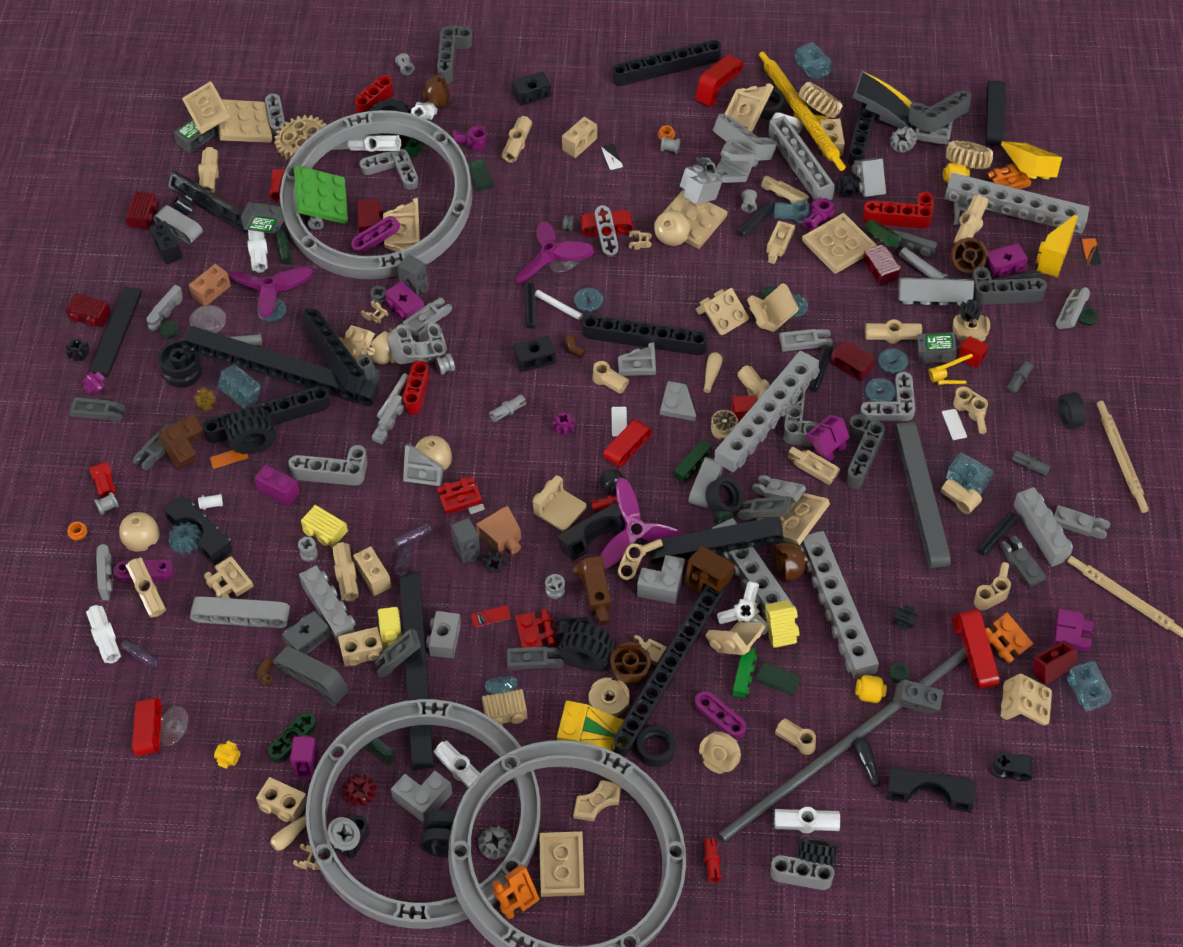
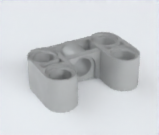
[387,322,447,364]

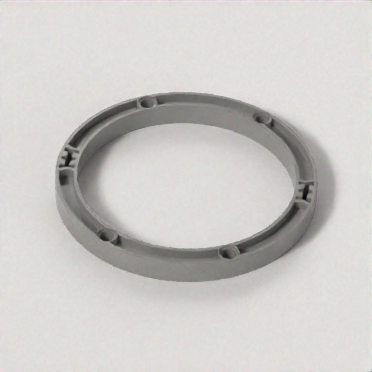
[280,110,473,280]
[306,699,540,929]
[448,740,686,947]

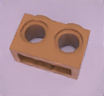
[189,264,231,308]

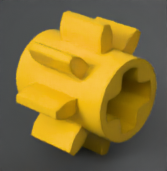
[214,741,240,769]

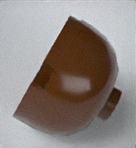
[422,73,452,108]
[950,237,988,273]
[772,542,808,583]
[610,642,651,684]

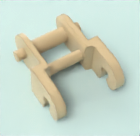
[629,231,652,250]
[361,301,388,324]
[293,844,326,870]

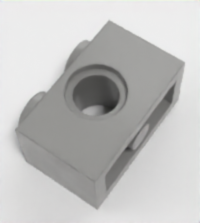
[426,611,461,659]

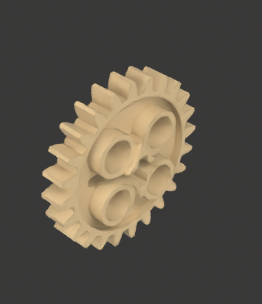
[274,115,326,160]

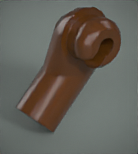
[564,334,585,357]
[256,658,273,686]

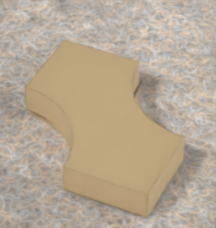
[573,780,621,821]

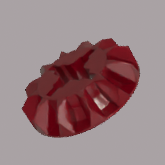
[343,774,376,806]

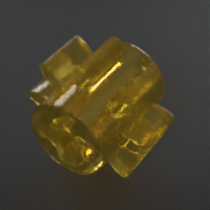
[194,387,216,411]

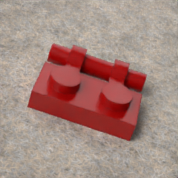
[436,477,483,515]
[515,609,556,648]

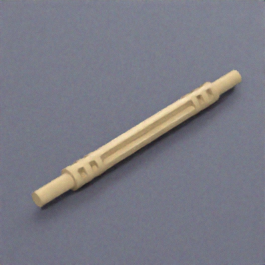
[1097,401,1149,513]
[1067,555,1183,638]

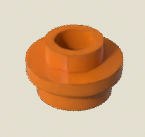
[658,125,675,140]
[67,522,87,540]

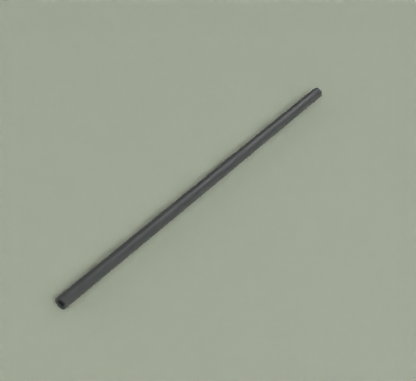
[718,627,995,842]

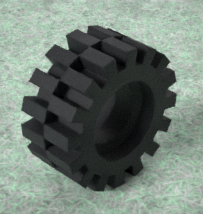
[797,838,838,865]

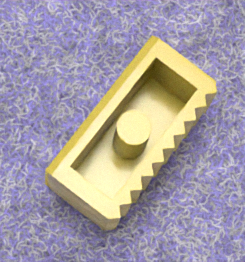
[301,505,348,548]
[765,600,799,648]
[378,607,402,650]

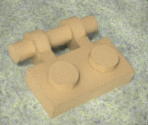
[204,556,254,598]

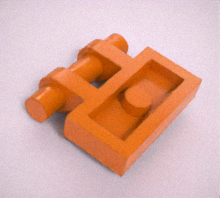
[986,164,1032,189]
[985,612,1033,664]
[492,864,540,919]

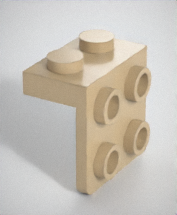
[747,283,798,332]
[696,288,749,336]
[533,475,586,532]
[705,622,765,655]
[1001,673,1052,726]

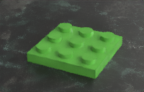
[294,166,348,224]

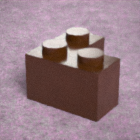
[158,414,203,470]
[684,546,735,595]

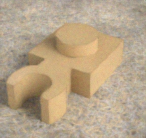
[634,635,667,666]

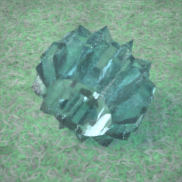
[168,521,202,555]

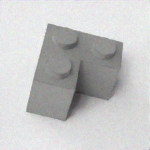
[852,158,886,197]
[680,165,722,204]
[637,555,685,604]
[391,771,452,822]

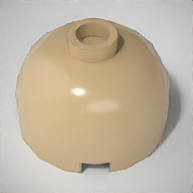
[654,210,691,246]
[366,328,395,365]
[415,435,452,470]
[119,512,159,552]

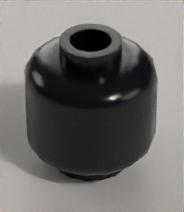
[599,468,626,496]

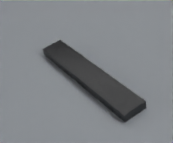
[168,171,248,233]
[90,287,142,378]

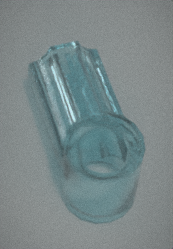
[774,200,809,224]

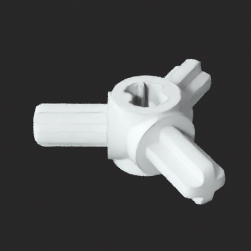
[717,581,768,635]

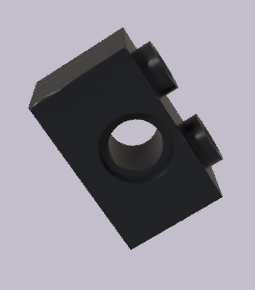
[512,71,551,106]
[149,221,182,265]
[514,336,556,372]

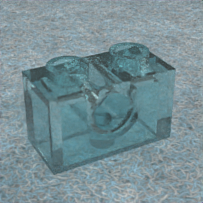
[795,41,832,81]
[946,452,994,495]

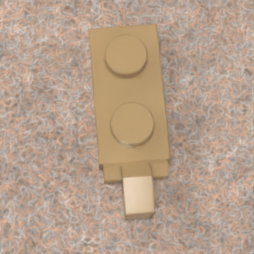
[761,176,809,205]
[767,221,795,264]
[788,447,840,485]

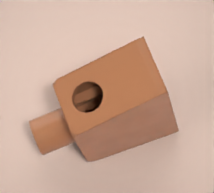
[476,506,521,554]

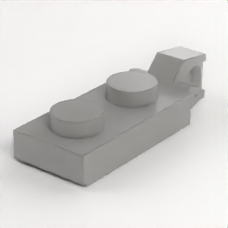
[372,395,404,444]

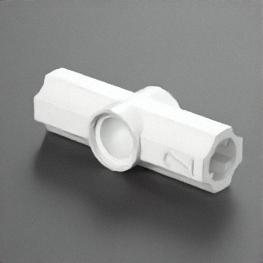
[411,102,437,120]
[348,134,401,152]
[247,230,268,273]
[86,605,121,664]
[433,741,480,788]
[774,807,840,833]

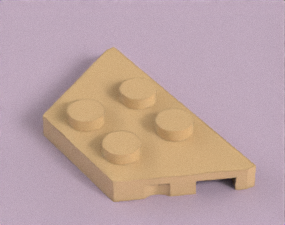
[725,83,774,132]
[383,198,420,252]

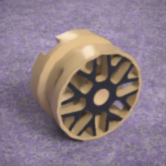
[711,410,738,439]

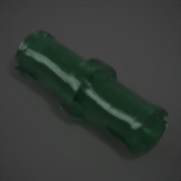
[275,230,293,265]

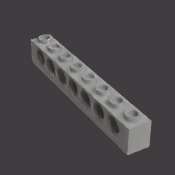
[944,172,1090,233]
[715,350,820,473]
[798,531,879,679]

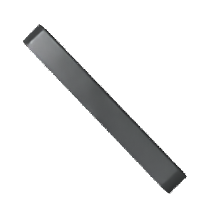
[895,422,951,569]

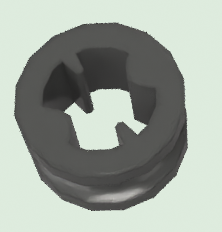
[563,214,575,231]
[370,286,386,304]

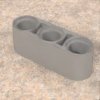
[153,205,203,244]
[688,457,724,508]
[770,855,834,890]

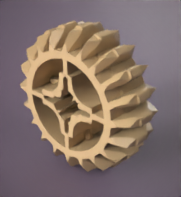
[799,82,843,118]
[946,140,993,169]

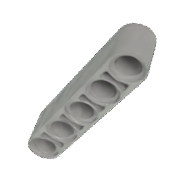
[190,597,290,628]

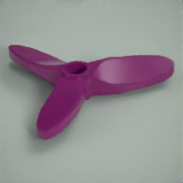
[515,221,595,284]
[228,267,313,318]
[600,478,683,569]

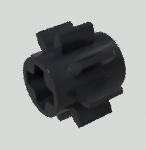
[836,176,858,197]
[172,194,194,215]
[958,299,982,322]
[66,339,90,362]
[483,548,506,574]
[893,605,918,631]

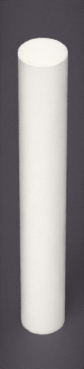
[535,290,583,320]
[377,374,409,419]

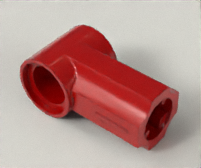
[269,169,286,202]
[89,461,117,499]

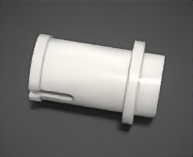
[198,494,223,510]

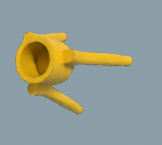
[929,354,973,386]

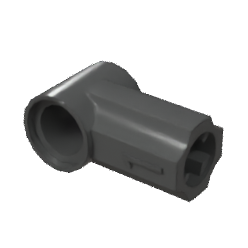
[356,354,380,384]

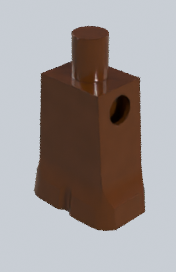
[572,556,611,625]

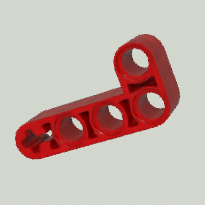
[695,54,744,107]
[862,192,934,229]
[952,609,999,690]

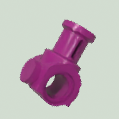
[453,126,487,151]
[802,197,837,232]

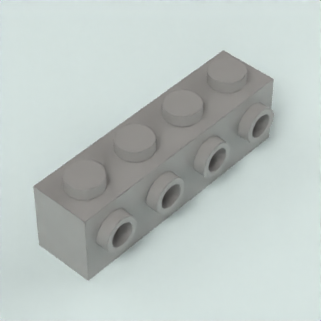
[898,277,974,305]
[1014,487,1073,567]
[299,565,356,645]

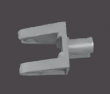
[713,139,758,183]

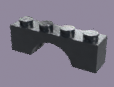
[163,494,233,565]
[557,502,637,560]
[886,767,976,813]

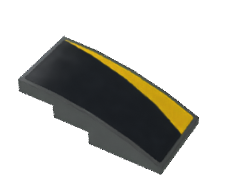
[852,70,913,128]

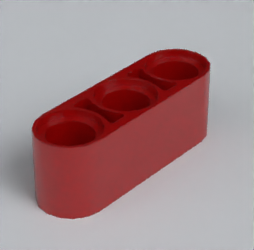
[355,75,394,113]
[580,210,633,237]
[403,361,430,415]
[603,419,652,467]
[132,697,162,756]

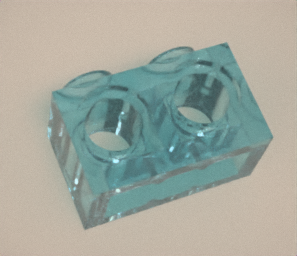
[218,364,261,408]
[1068,661,1112,711]

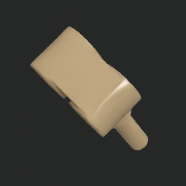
[953,386,988,434]
[617,539,663,581]
[974,562,1011,610]

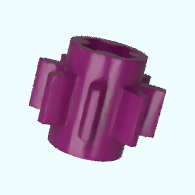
[81,371,105,394]
[552,412,576,436]

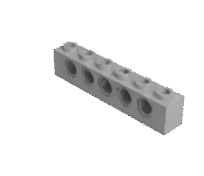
[768,116,834,200]
[712,518,794,621]

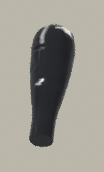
[853,738,880,787]

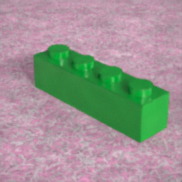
[733,648,757,699]

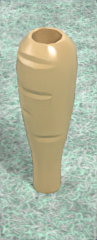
[703,352,723,393]
[270,814,306,851]

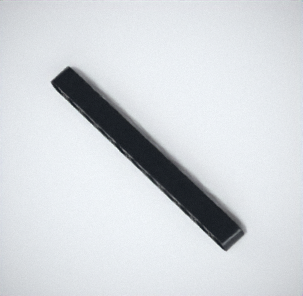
[180,326,379,406]
[400,572,434,770]
[611,585,726,757]

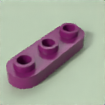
[351,216,400,253]
[113,559,174,582]
[695,691,746,739]

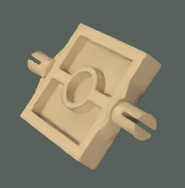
[339,325,375,360]

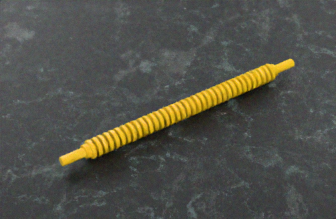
[759,51,846,171]

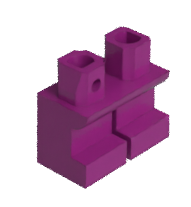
[806,415,849,462]
[1053,608,1094,653]

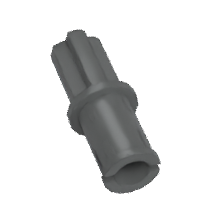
[696,156,715,173]
[1007,361,1033,393]
[1012,451,1051,476]

